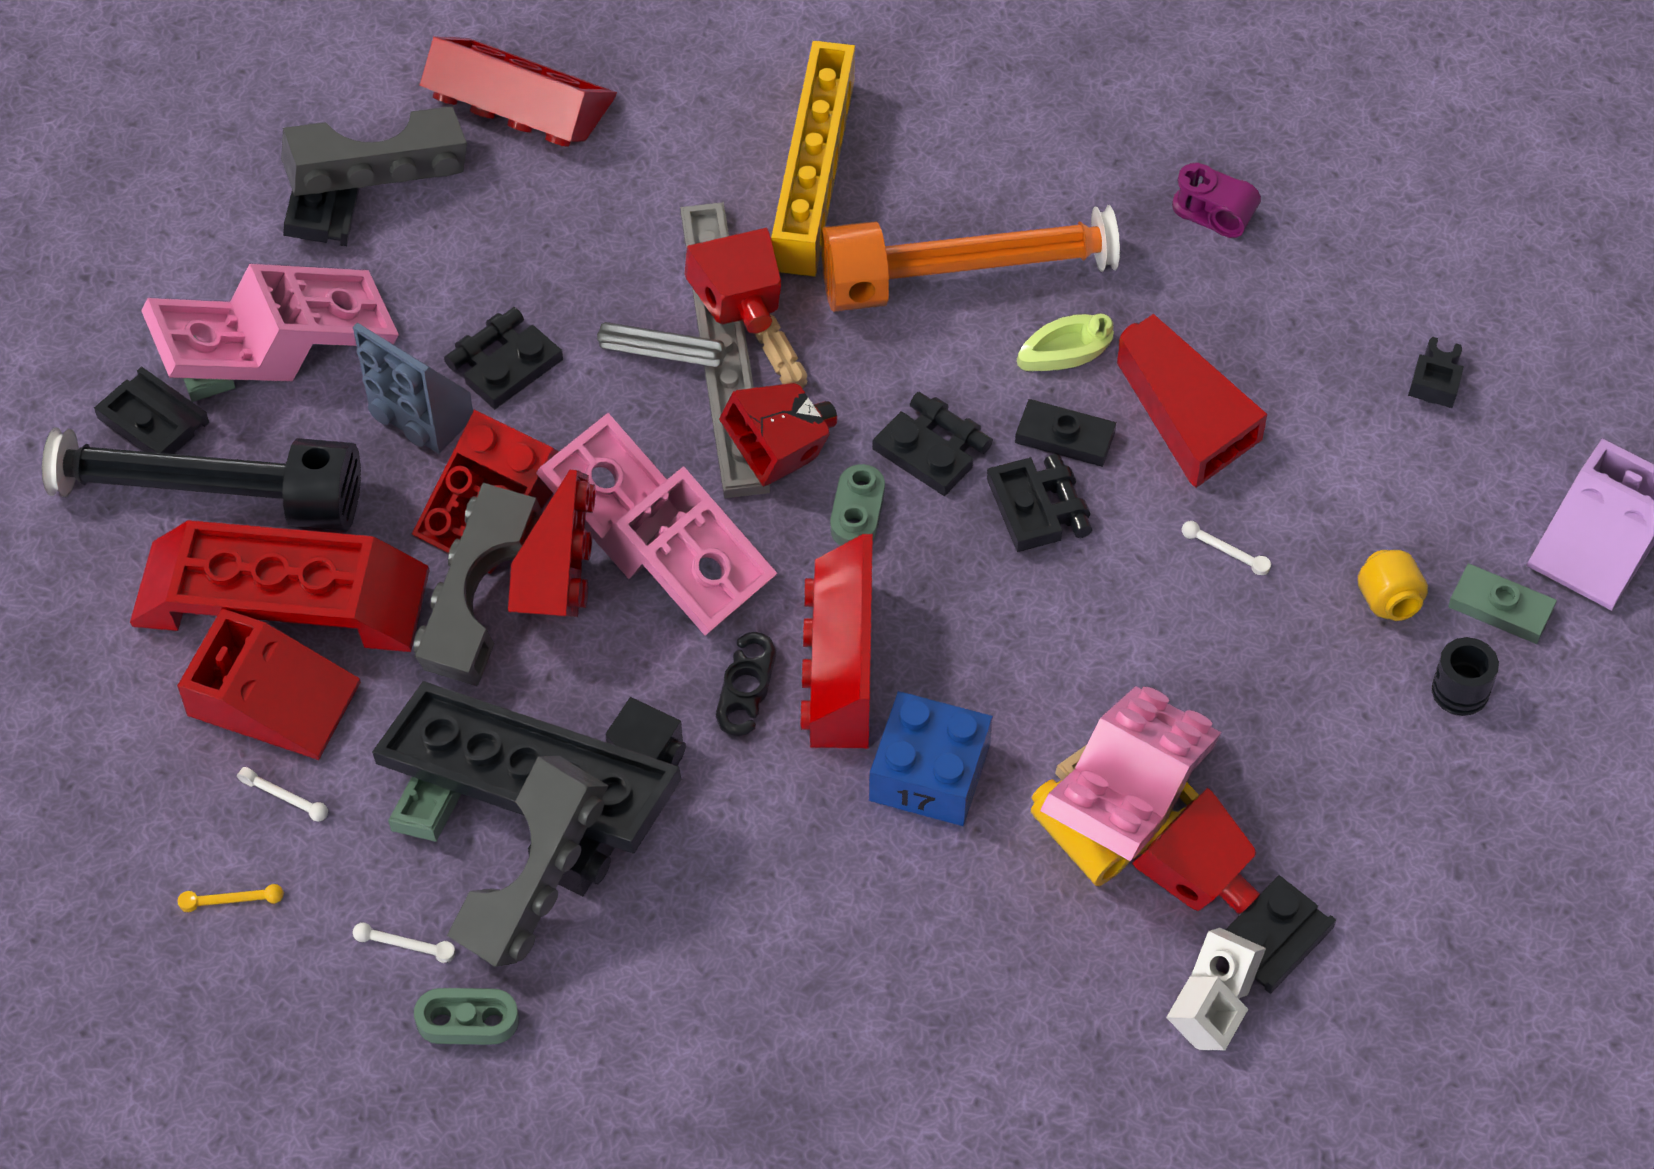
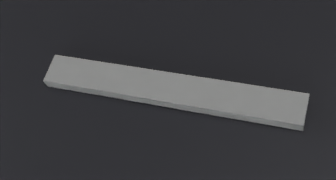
[680,202,770,498]

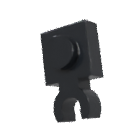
[1408,337,1464,408]

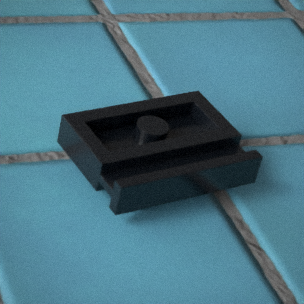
[283,188,360,247]
[94,366,209,454]
[1224,875,1336,994]

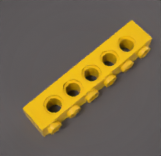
[771,41,855,277]

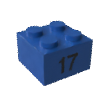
[869,691,993,826]

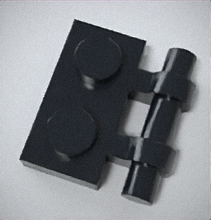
[444,307,563,410]
[872,392,993,497]
[987,454,1092,552]

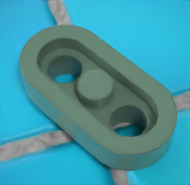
[830,464,885,546]
[414,988,519,1045]

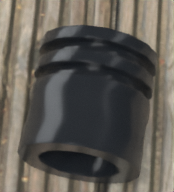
[1431,637,1499,716]

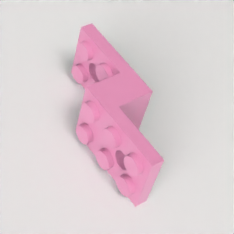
[141,264,399,381]
[536,413,778,636]
[1040,686,1221,861]

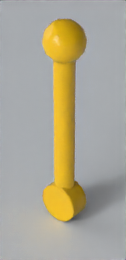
[177,884,284,912]

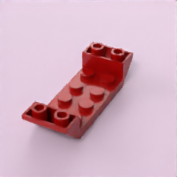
[130,520,430,652]

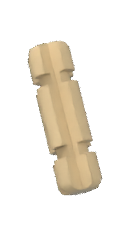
[755,314,807,388]

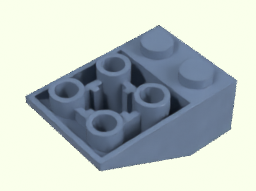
[353,323,473,454]

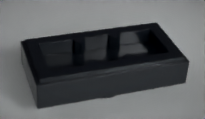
[1015,399,1117,467]

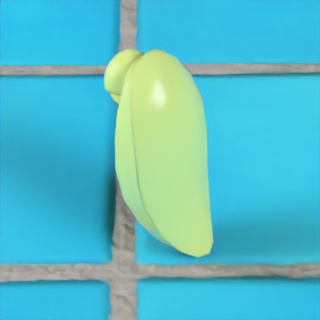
[1017,313,1114,371]

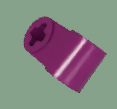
[1172,163,1261,238]

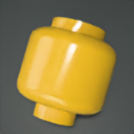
[1358,550,1428,621]

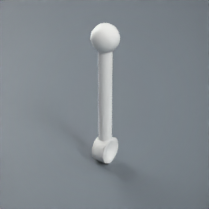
[1182,521,1271,575]
[237,767,328,822]
[352,922,455,963]

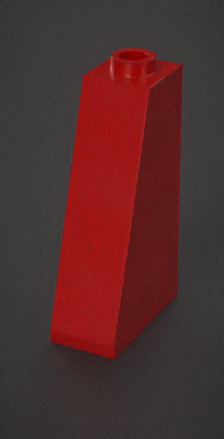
[1117,314,1267,488]

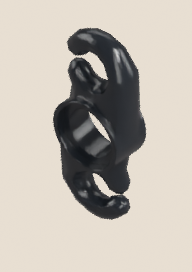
[715,632,776,737]

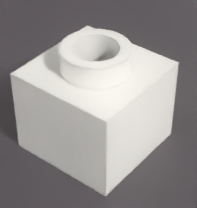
[1191,928,1266,999]
[1166,977,1248,1050]

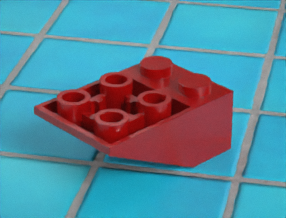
[412,409,559,574]
[508,469,596,617]
[177,608,361,760]

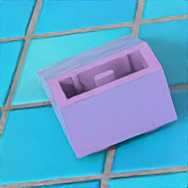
[1527,438,1654,611]

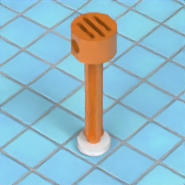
[821,205,1120,312]

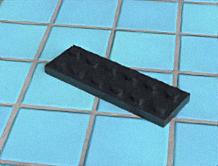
[372,681,682,854]

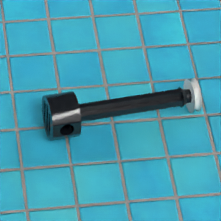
[42,427,361,531]

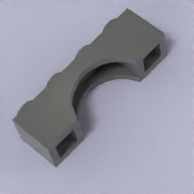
[281,106,467,196]
[413,483,543,686]
[447,756,608,967]

